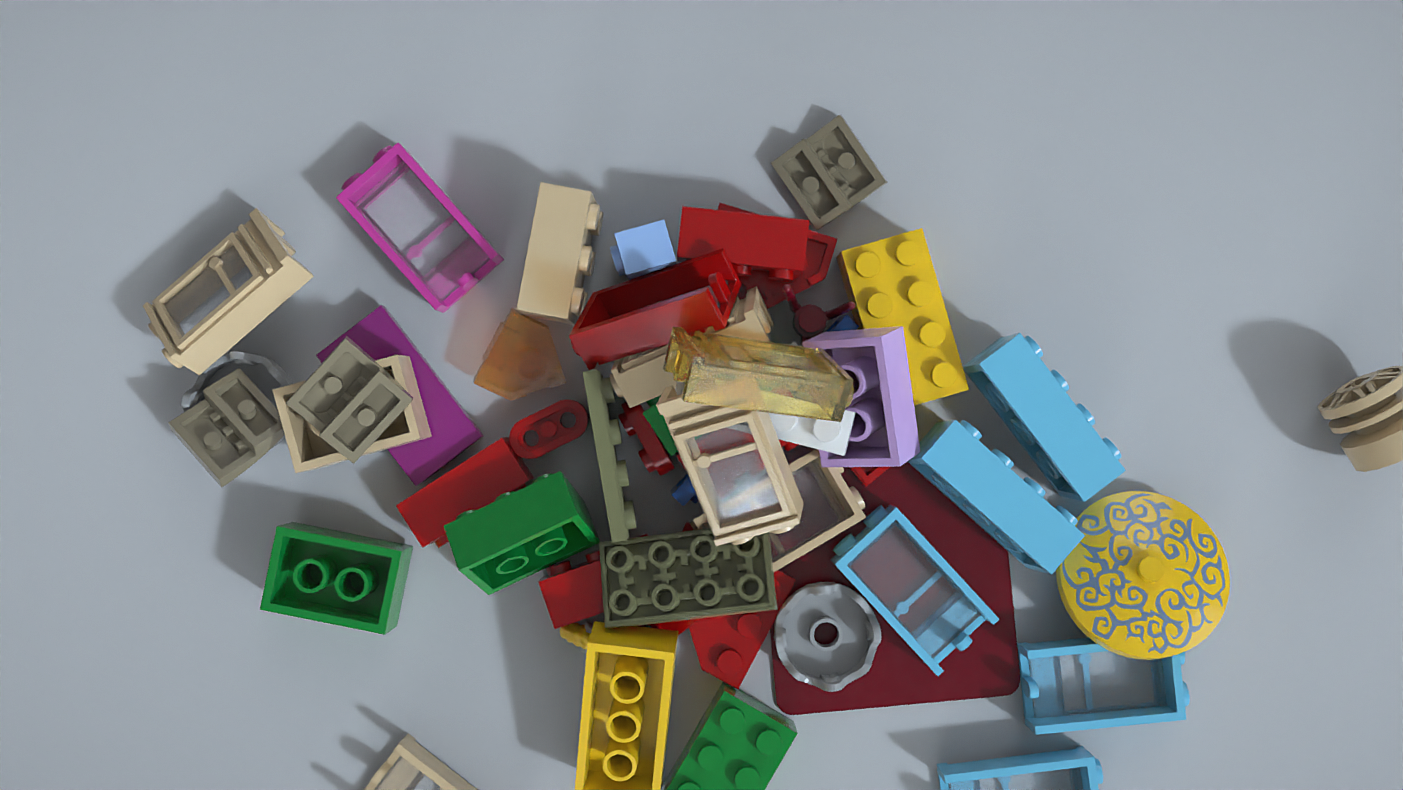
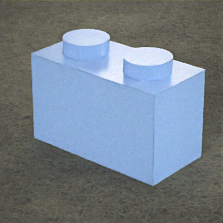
[610,219,677,280]

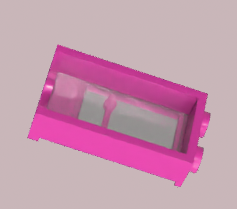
[336,142,504,313]

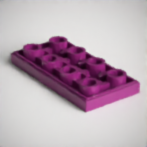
[316,305,484,486]

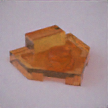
[473,308,566,401]

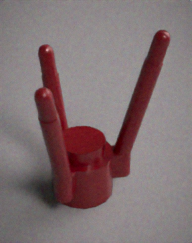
[782,284,855,353]

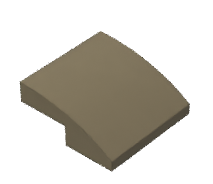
[771,115,888,230]
[286,337,413,464]
[168,368,285,488]

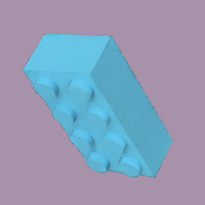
[963,333,1126,502]
[907,420,1085,575]

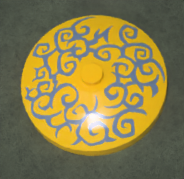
[1056,491,1230,660]

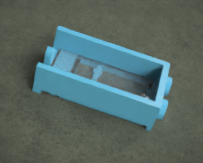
[831,505,999,676]
[1017,637,1190,735]
[937,746,1103,790]

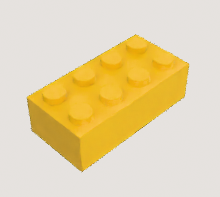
[836,228,969,406]
[575,621,678,790]

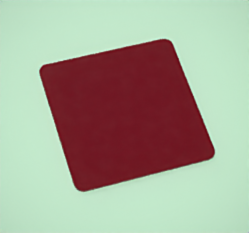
[758,462,1020,715]

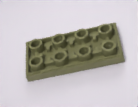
[582,369,637,543]
[599,528,777,629]

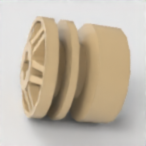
[1318,365,1403,472]

